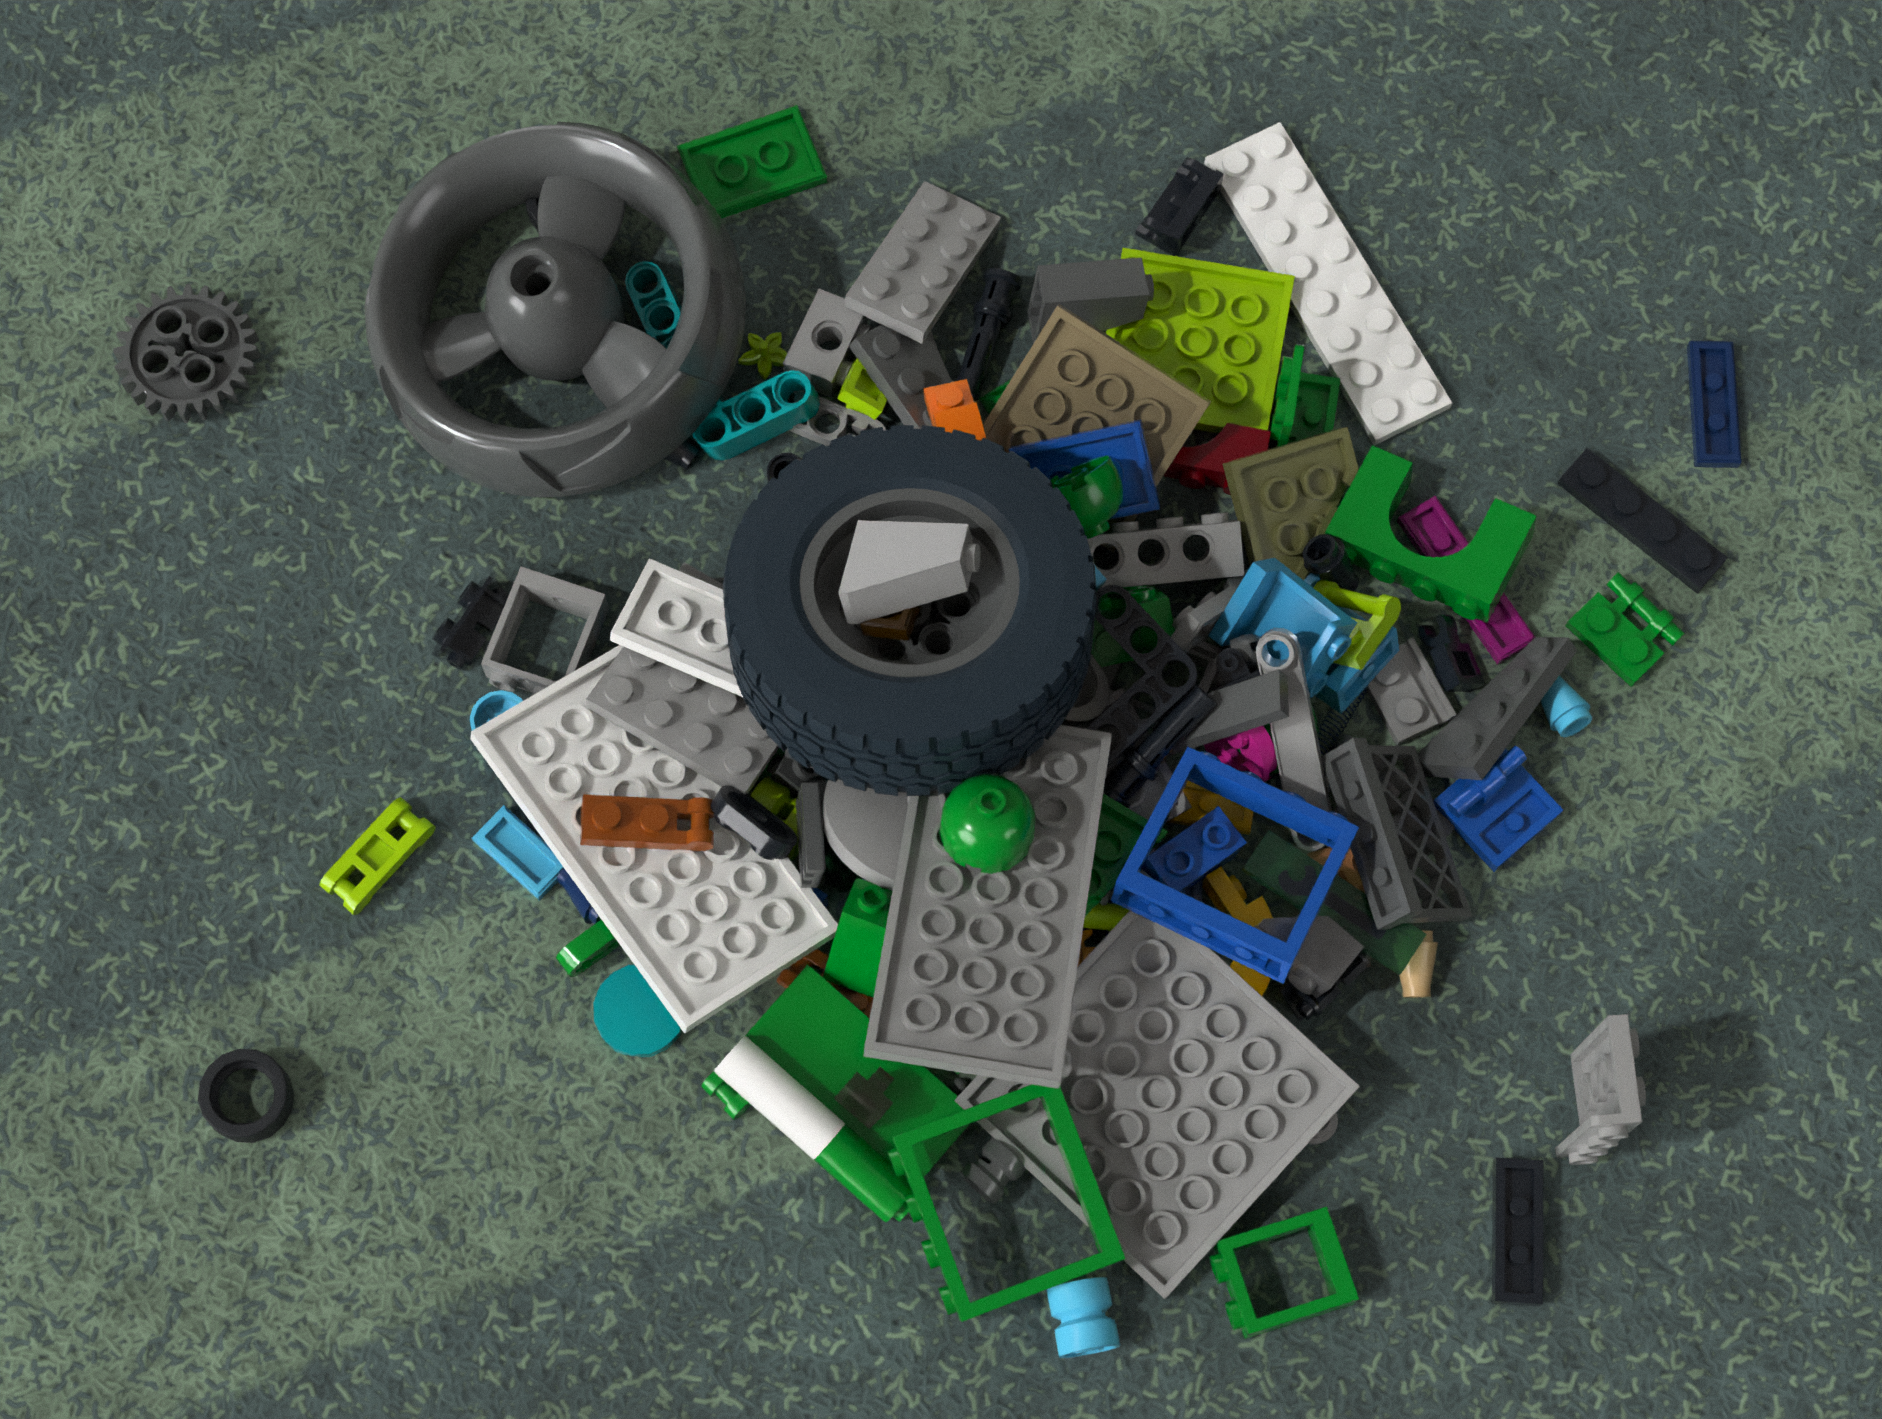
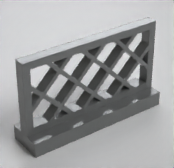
[1321,738,1472,930]

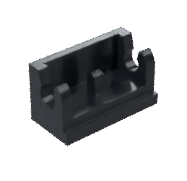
[1135,157,1224,256]

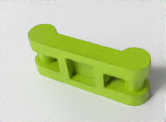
[319,797,436,915]

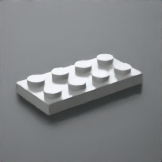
[844,181,1001,343]

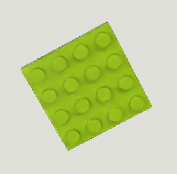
[1106,248,1295,433]

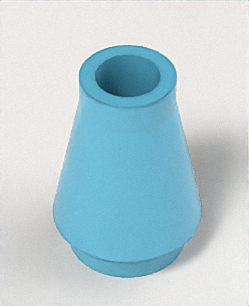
[1541,675,1592,737]

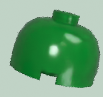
[1050,455,1123,539]
[939,774,1036,874]

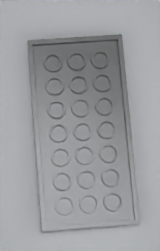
[864,725,1112,1089]

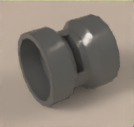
[960,1138,1026,1205]

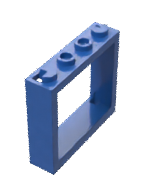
[1111,746,1359,984]

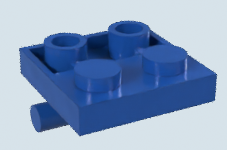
[1433,746,1563,872]

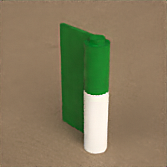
[714,965,968,1223]

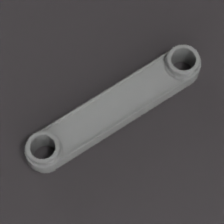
[1256,628,1332,851]

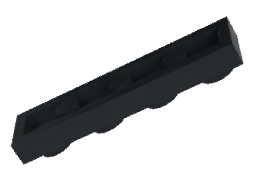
[1557,448,1728,594]

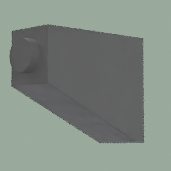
[1028,257,1154,344]

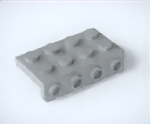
[1555,1014,1646,1165]

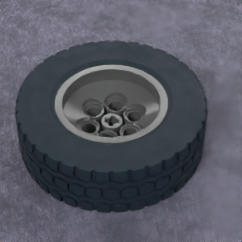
[723,425,1096,796]

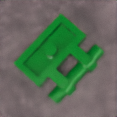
[1565,572,1685,687]

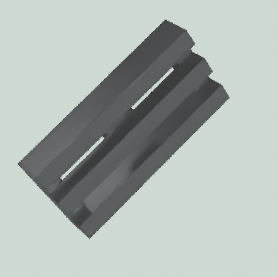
[795,783,826,888]

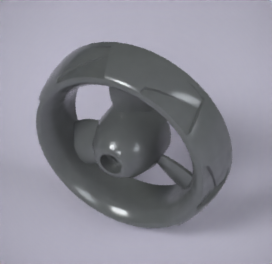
[364,122,746,497]

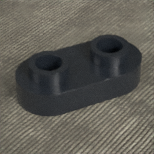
[711,785,798,860]

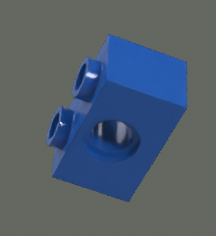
[1142,806,1247,894]

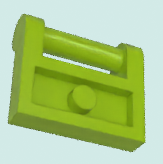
[1314,579,1401,670]

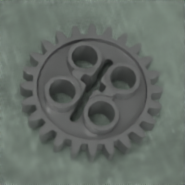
[113,284,261,423]

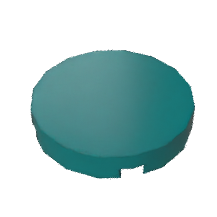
[593,964,682,1057]

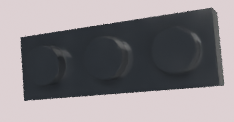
[1492,1157,1544,1307]

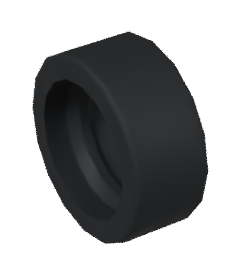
[198,1049,294,1143]

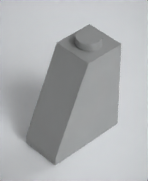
[838,520,981,624]

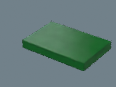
[677,105,827,219]

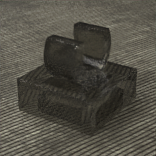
[834,1067,894,1129]

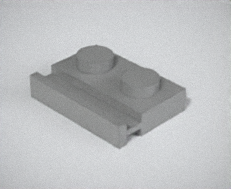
[1365,637,1457,746]

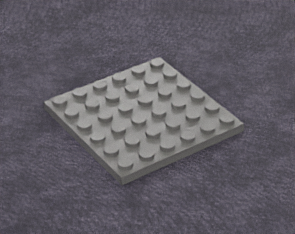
[954,911,1360,1299]

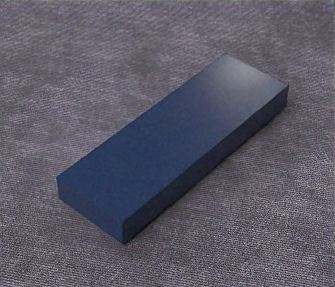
[1687,341,1741,468]

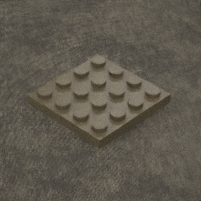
[983,304,1211,553]

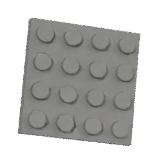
[585,562,779,794]

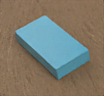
[472,805,564,901]

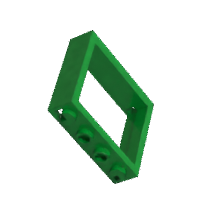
[887,1084,1126,1322]

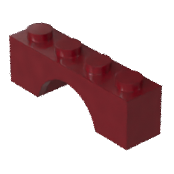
[1163,423,1271,496]

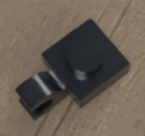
[1418,614,1485,692]

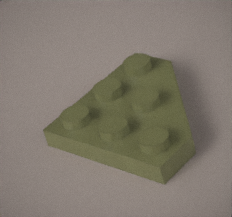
[1223,427,1359,580]

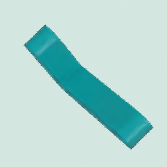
[625,261,820,461]

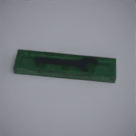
[1242,830,1427,975]

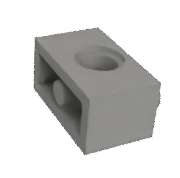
[783,289,872,398]

